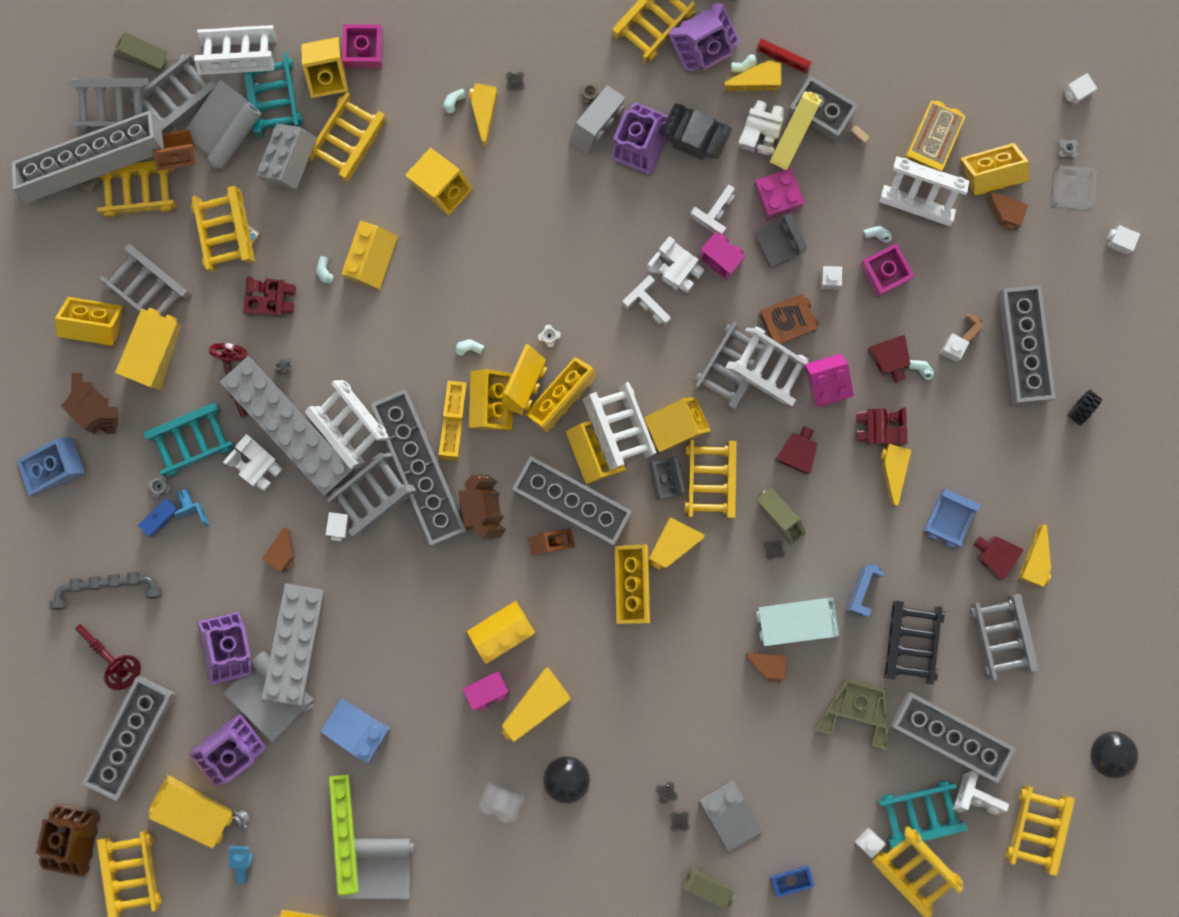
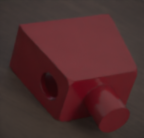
[868,335,910,383]
[774,426,817,475]
[973,536,1024,581]

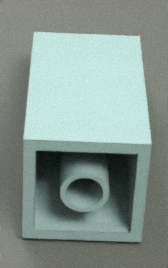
[757,597,839,646]

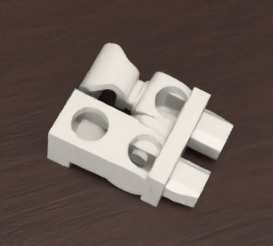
[738,101,784,156]
[647,236,705,293]
[223,434,283,491]

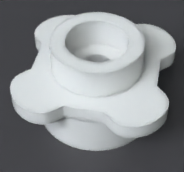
[538,325,561,347]

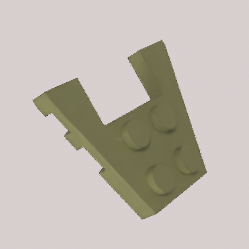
[814,678,889,751]

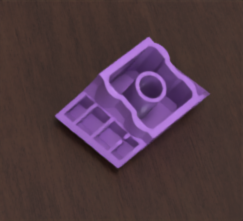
[669,4,740,71]
[612,102,668,174]
[198,612,252,685]
[189,713,266,788]

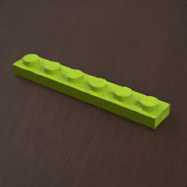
[329,774,359,896]

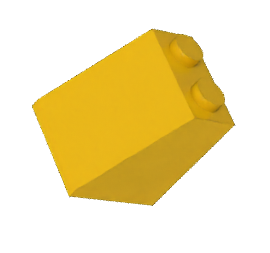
[301,37,348,98]
[405,148,474,216]
[644,397,711,452]
[648,517,705,571]

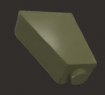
[113,32,169,72]
[756,488,806,545]
[682,867,735,909]

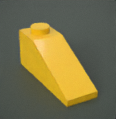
[723,60,781,91]
[469,83,498,147]
[880,444,912,507]
[1018,524,1051,587]

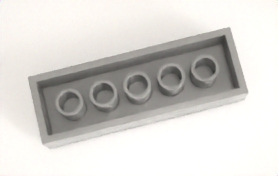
[998,285,1056,405]
[512,456,632,546]
[262,583,324,708]
[82,676,177,801]
[889,692,1016,783]

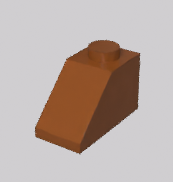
[987,192,1028,231]
[262,527,295,573]
[528,528,575,556]
[746,653,787,683]

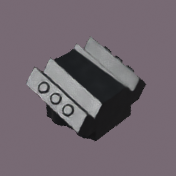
[660,104,733,160]

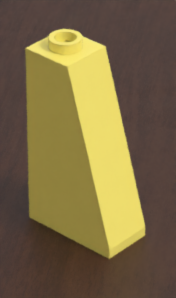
[770,91,822,170]

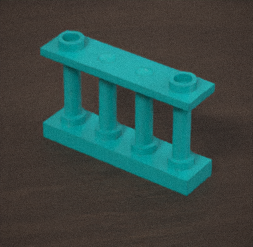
[243,53,303,138]
[143,402,235,478]
[877,780,968,849]

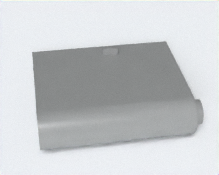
[185,79,262,169]
[223,651,314,742]
[339,839,414,899]

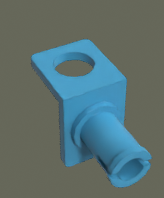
[174,489,210,527]
[229,846,253,884]

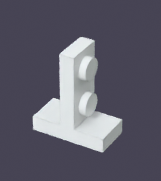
[690,184,735,234]
[622,275,671,326]
[953,771,1009,815]

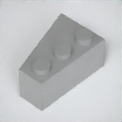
[569,86,625,155]

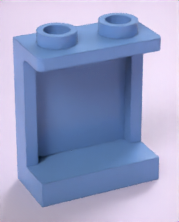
[923,489,980,549]
[845,564,885,617]

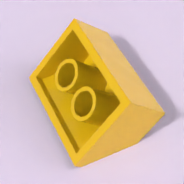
[960,143,1029,196]
[341,220,398,290]
[55,297,124,346]
[502,344,547,416]
[469,369,513,431]
[565,421,626,485]
[467,601,536,664]

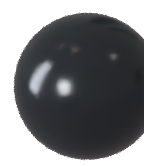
[1091,731,1138,778]
[543,756,590,803]

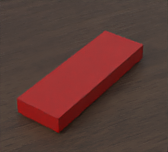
[756,38,812,74]

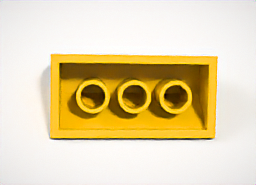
[525,357,597,433]
[615,544,650,624]

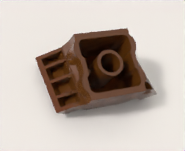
[61,373,118,434]
[459,474,506,539]
[36,803,101,877]

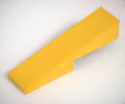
[439,381,467,462]

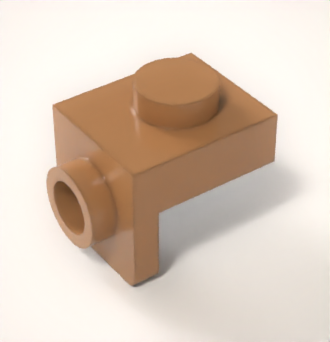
[961,313,984,344]

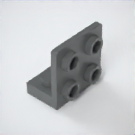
[755,213,807,267]

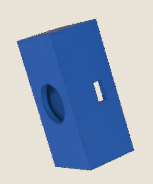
[138,498,179,538]
[770,865,815,897]

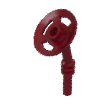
[209,343,248,417]
[75,624,141,690]

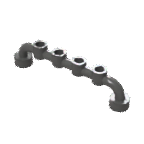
[49,572,162,610]

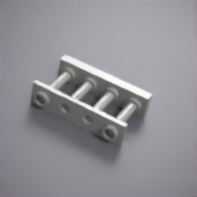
[130,53,216,134]
[68,78,149,129]
[100,244,191,316]
[693,321,767,411]
[327,453,416,537]
[970,594,1039,680]

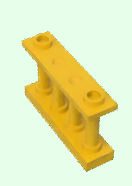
[612,0,696,64]
[309,92,387,183]
[97,161,177,218]
[191,186,255,273]
[684,440,737,519]
[1005,785,1075,876]
[872,826,962,917]
[97,830,162,917]

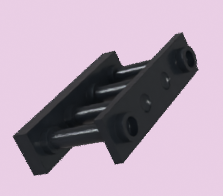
[884,601,945,684]

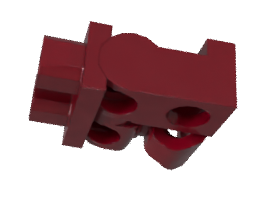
[243,276,296,317]
[856,407,908,446]

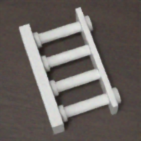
[194,25,276,75]
[879,156,969,227]
[725,326,809,406]
[305,380,389,469]
[582,382,656,471]

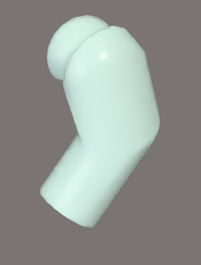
[731,54,757,73]
[443,89,466,114]
[863,226,892,243]
[316,256,334,284]
[455,339,484,356]
[908,360,934,380]

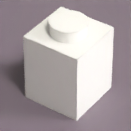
[1064,73,1098,106]
[1107,225,1140,255]
[820,266,842,290]
[939,333,969,362]
[326,512,350,542]
[855,828,885,858]

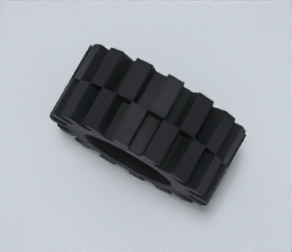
[1068,390,1102,426]

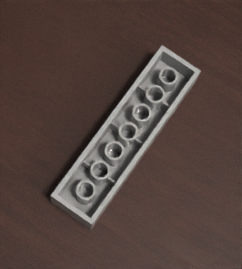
[12,110,164,204]
[220,356,355,496]
[371,389,468,547]

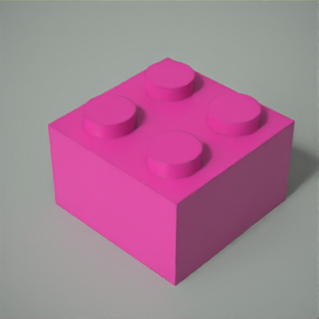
[342,24,383,68]
[754,168,805,220]
[698,232,745,281]
[860,243,915,298]
[805,354,854,407]
[463,671,510,712]

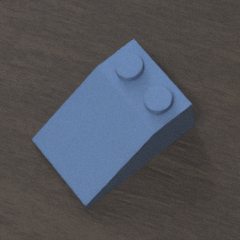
[17,438,85,496]
[321,698,391,764]

